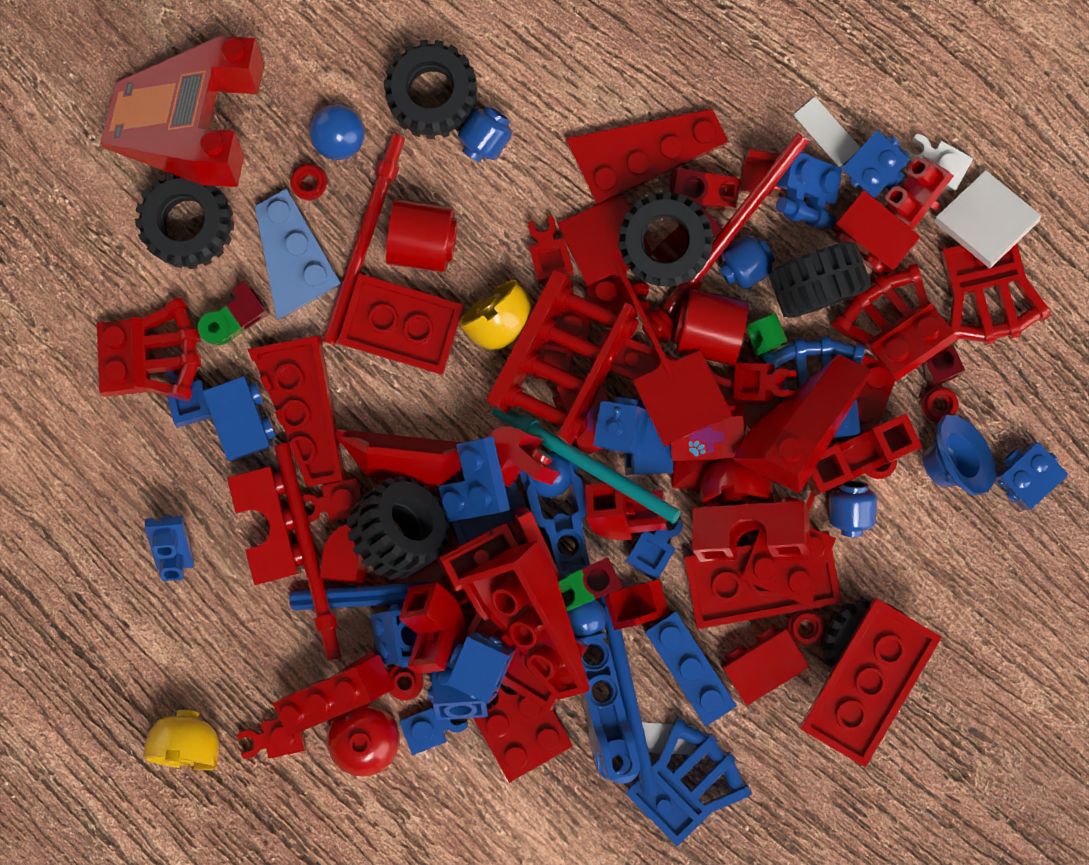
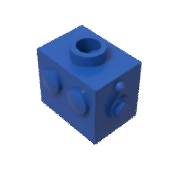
[842,129,911,198]
[593,397,649,455]
[996,442,1069,510]
[370,604,417,668]
[447,630,516,704]
[428,661,488,720]

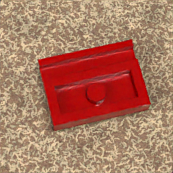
[508,505,562,581]

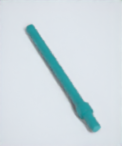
[492,409,681,523]

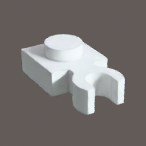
[908,134,973,192]

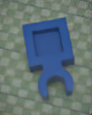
[166,371,212,428]
[624,521,683,580]
[399,707,469,756]

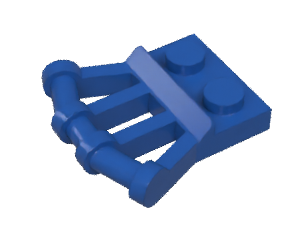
[759,335,866,439]
[625,717,752,847]

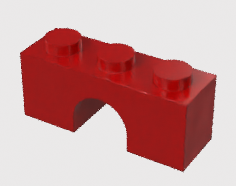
[807,413,922,497]
[227,467,303,586]
[692,497,810,562]
[272,655,395,737]

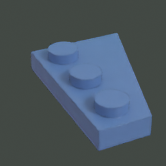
[255,188,341,321]

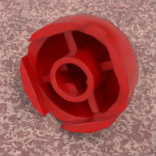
[700,459,774,506]
[327,703,400,777]

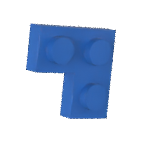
[439,436,510,522]

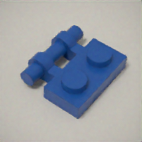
[776,153,842,229]

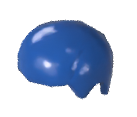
[309,104,365,161]

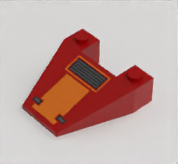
[100,36,265,187]

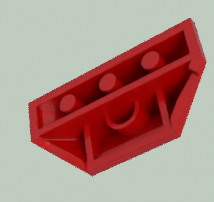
[335,429,464,492]

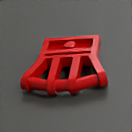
[940,243,1051,345]
[830,263,957,381]
[97,298,201,401]

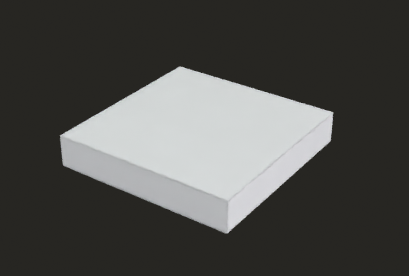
[935,170,1041,268]

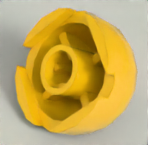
[459,279,533,350]
[143,710,219,770]

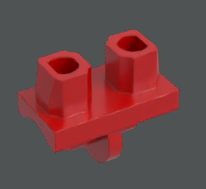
[885,156,954,229]

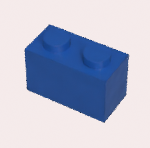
[202,376,276,462]

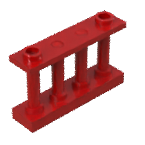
[486,270,639,446]

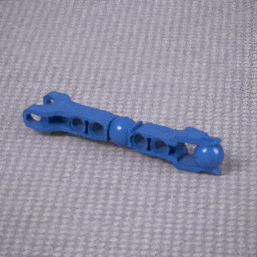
[519,451,640,784]

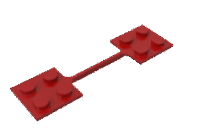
[557,193,732,447]
[741,354,895,607]
[395,528,573,783]

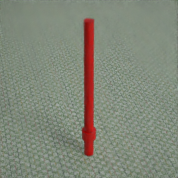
[662,132,810,316]
[322,134,405,346]
[274,443,342,661]

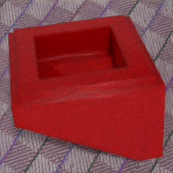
[672,459,713,491]

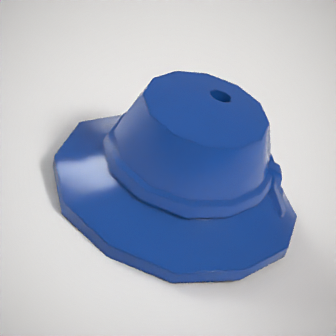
[923,415,996,496]

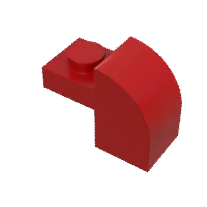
[484,427,560,487]
[585,483,667,540]
[320,524,367,584]
[399,582,466,674]

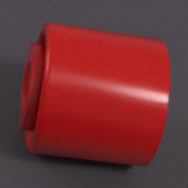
[386,199,458,273]
[673,289,749,366]

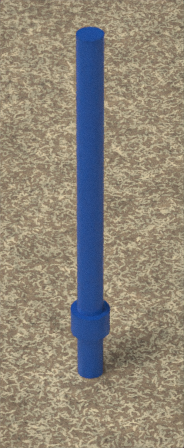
[599,596,658,797]

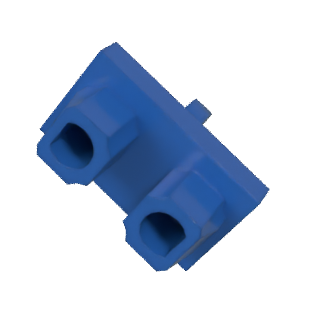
[144,515,194,581]

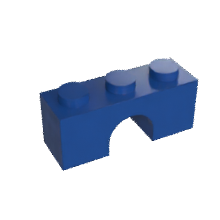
[643,610,737,726]

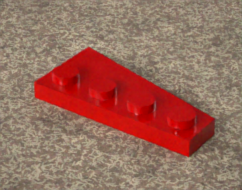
[565,109,728,205]
[247,335,346,487]

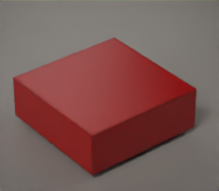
[533,342,575,381]

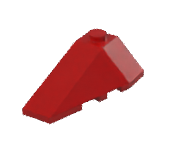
[733,354,872,494]
[459,540,590,700]

